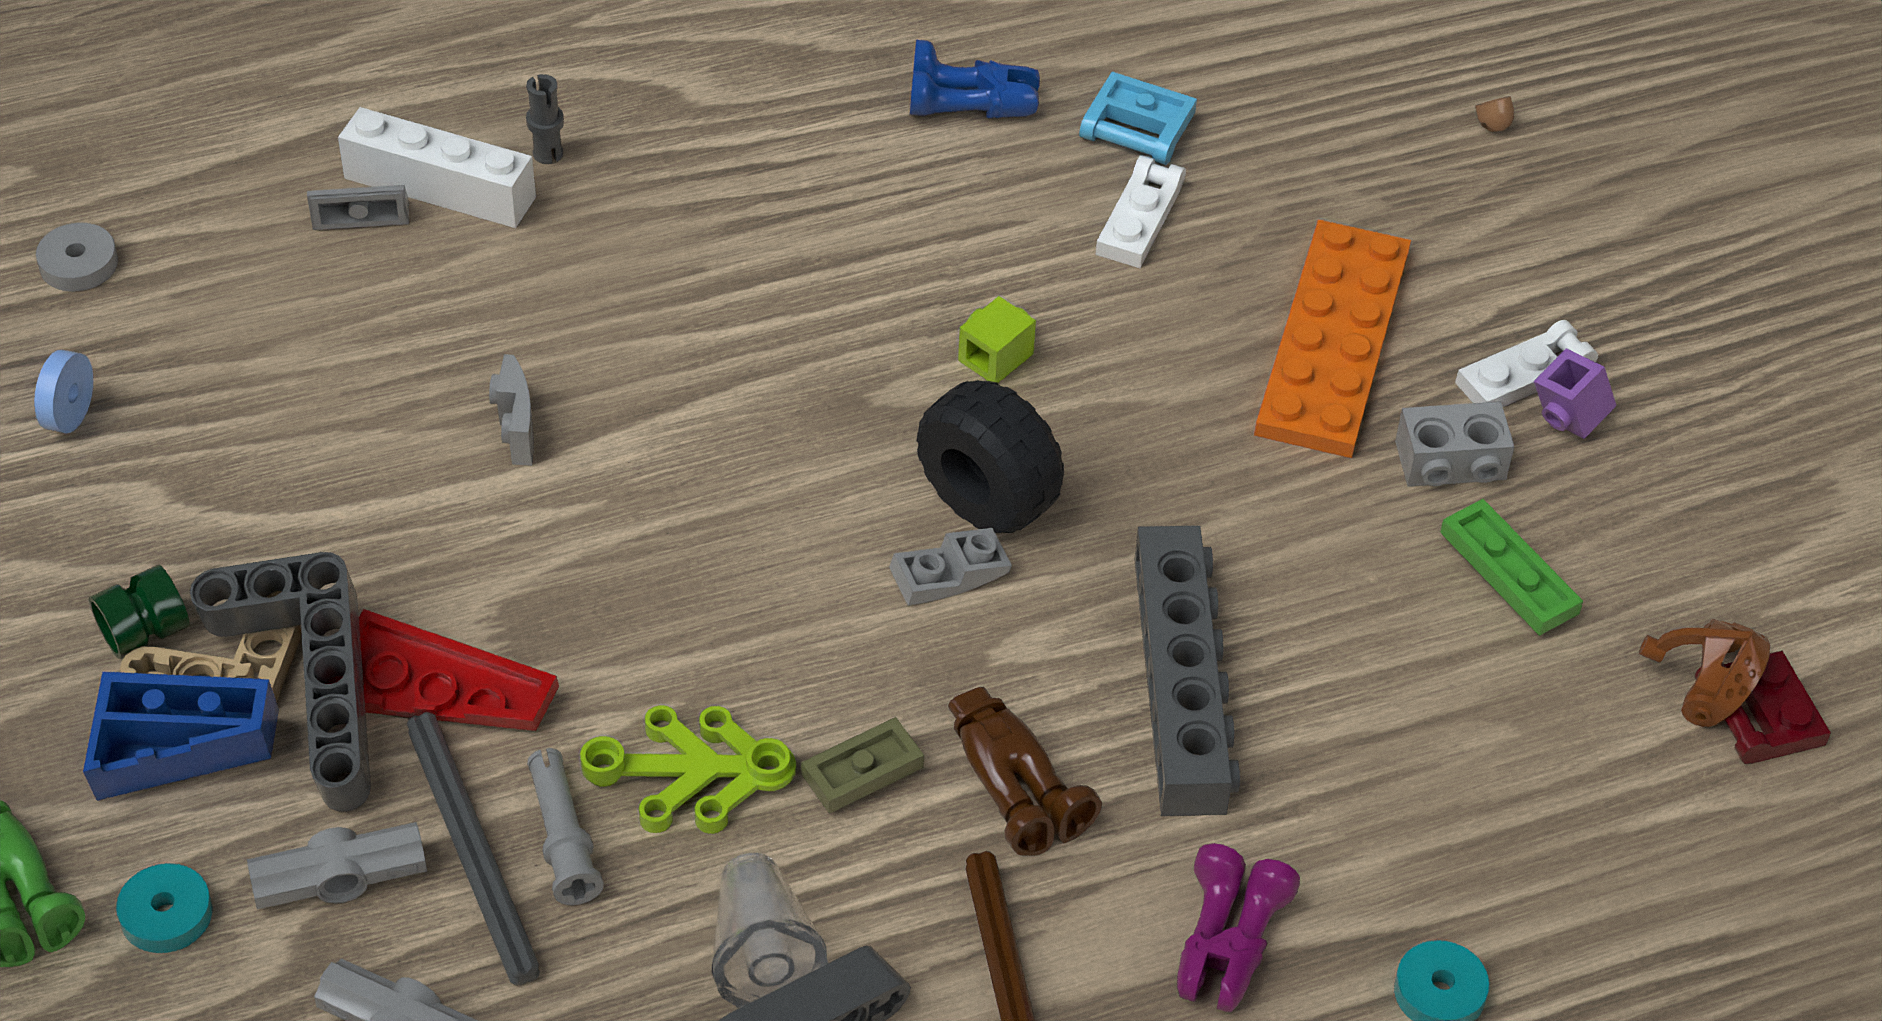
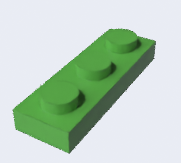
[1440,499,1583,636]

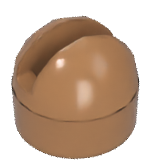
[1475,96,1514,132]

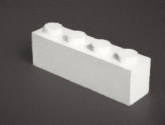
[338,107,536,228]

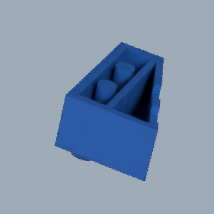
[83,671,279,801]

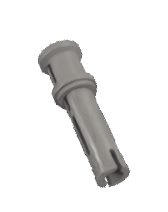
[527,748,604,905]

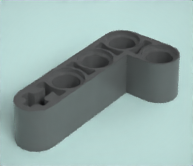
[719,945,911,1021]

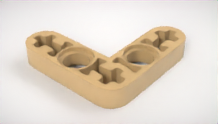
[120,591,302,702]

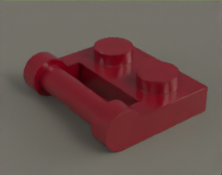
[1695,650,1831,764]

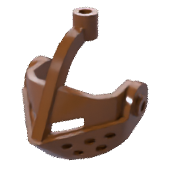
[1639,619,1771,727]

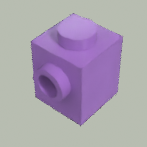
[1534,348,1617,439]

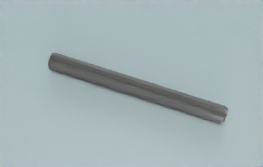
[407,712,540,986]

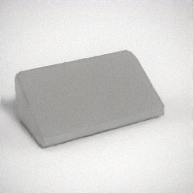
[307,185,409,230]

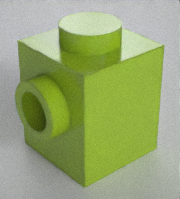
[958,296,1036,383]

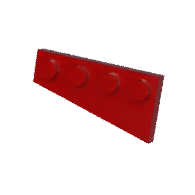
[325,609,559,731]

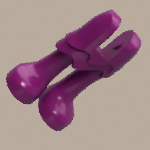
[1177,843,1300,1013]

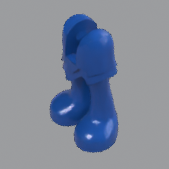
[910,39,1040,118]

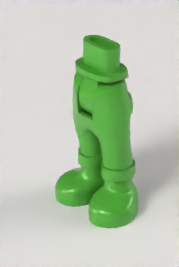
[0,801,86,967]

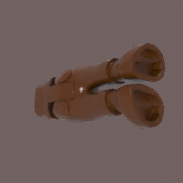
[948,687,1102,856]

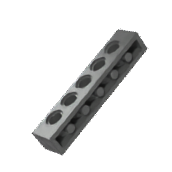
[1134,526,1240,816]

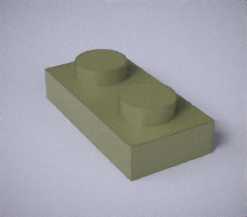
[801,717,924,814]

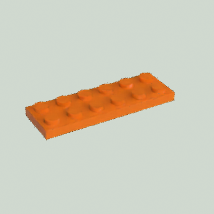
[1254,219,1411,458]

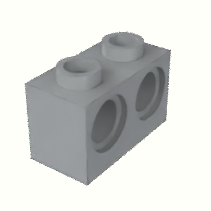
[1395,401,1514,487]

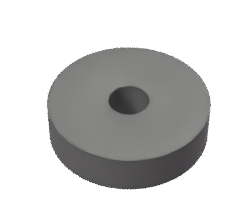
[36,223,118,292]

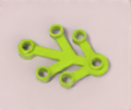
[580,705,796,834]

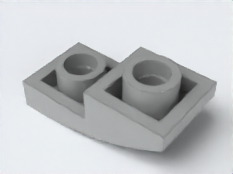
[489,354,534,466]
[889,528,1012,606]

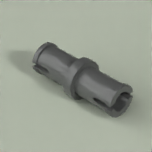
[526,74,564,164]

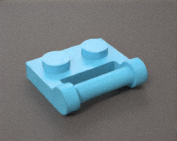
[1079,72,1197,165]

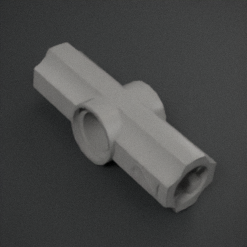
[247,822,427,909]
[314,958,478,1021]

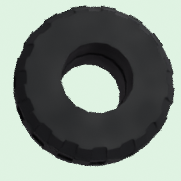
[916,380,1064,533]

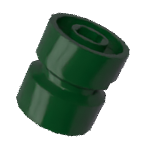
[89,565,190,659]

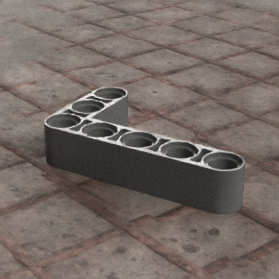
[190,552,371,812]

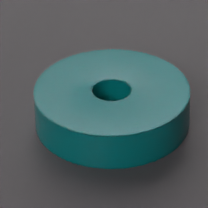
[116,863,213,953]
[1394,940,1489,1021]

